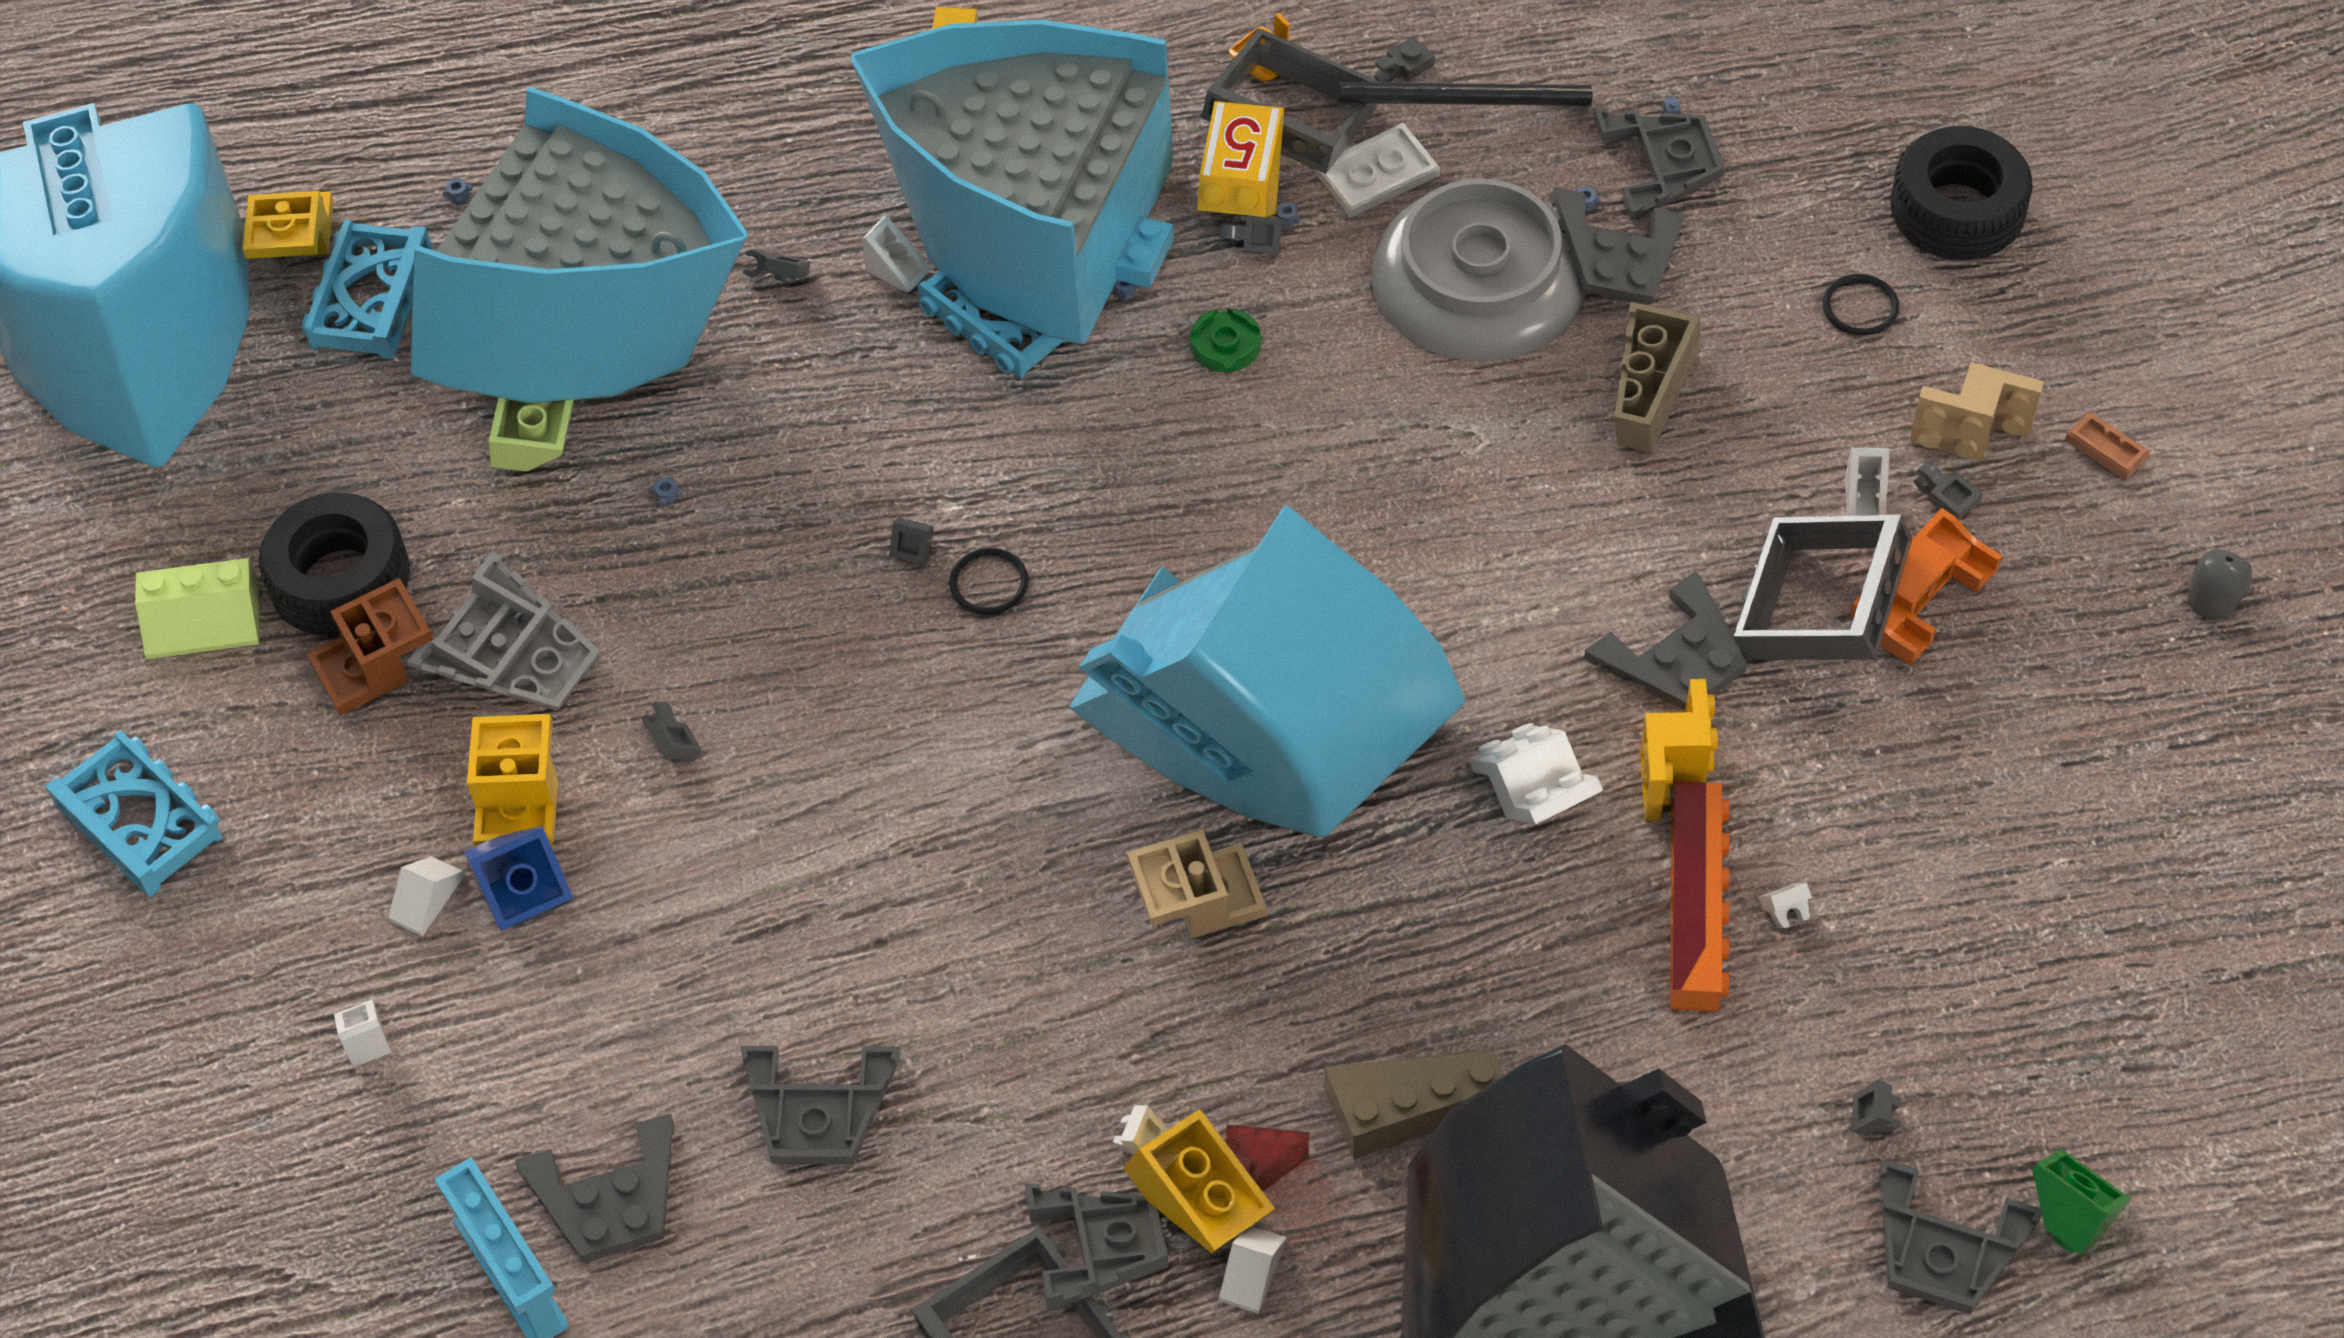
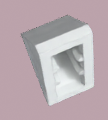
[862,215,931,293]
[1845,447,1890,516]
[388,856,465,937]
[334,1000,392,1067]
[1219,1226,1287,1314]

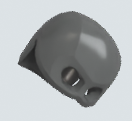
[2188,549,2252,620]

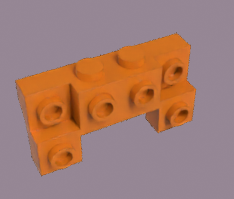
[1850,508,2002,666]

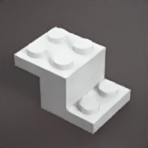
[1469,723,1603,825]

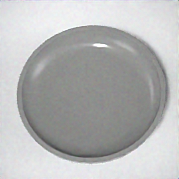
[1371,179,1587,361]

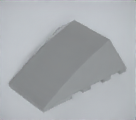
[407,550,600,711]

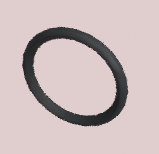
[1822,274,1899,335]
[949,548,1028,615]

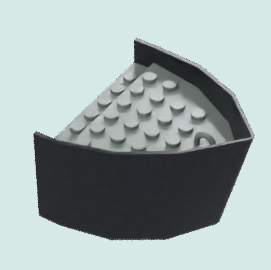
[1400,1044,1765,1338]

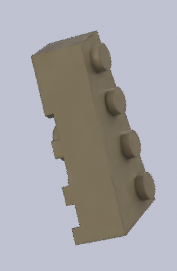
[1615,302,1701,453]
[1324,1051,1505,1159]

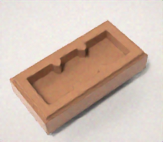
[2065,411,2150,481]

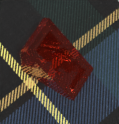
[1226,1124,1309,1191]

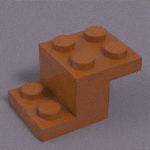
[306,578,434,716]

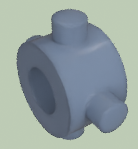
[1663,95,1681,114]
[442,177,473,204]
[1576,186,1601,212]
[1276,202,1301,227]
[1111,281,1141,301]
[650,477,682,506]

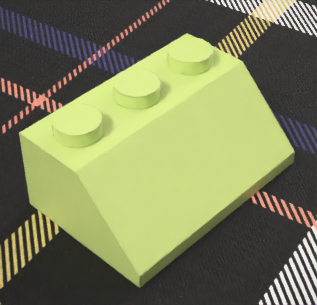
[488,398,574,472]
[135,558,260,659]

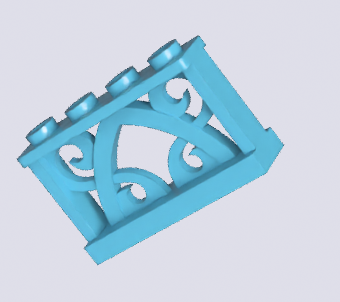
[302,220,433,360]
[918,270,1065,379]
[45,730,223,898]
[434,1157,569,1338]

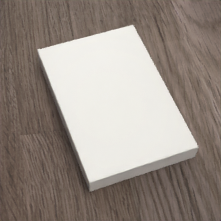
[1314,123,1440,218]

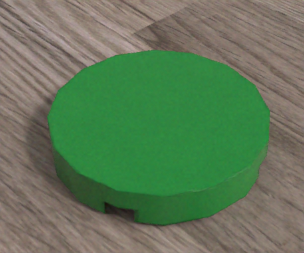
[1190,308,1262,372]

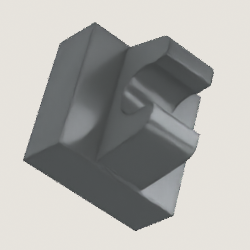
[889,517,934,565]
[1853,1080,1901,1136]

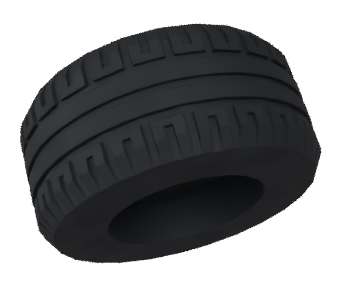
[1890,126,2033,261]
[259,492,410,636]

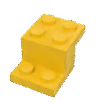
[242,191,334,259]
[1640,679,1718,821]
[467,714,558,846]

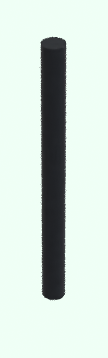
[1335,82,1593,106]

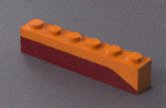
[1669,781,1729,1012]

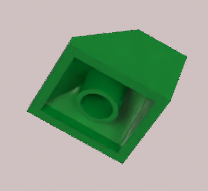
[2032,1149,2131,1255]

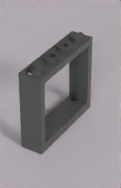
[1201,28,1380,174]
[1734,514,1913,660]
[912,1227,1131,1338]

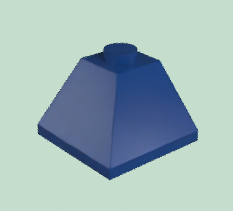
[464,826,573,931]

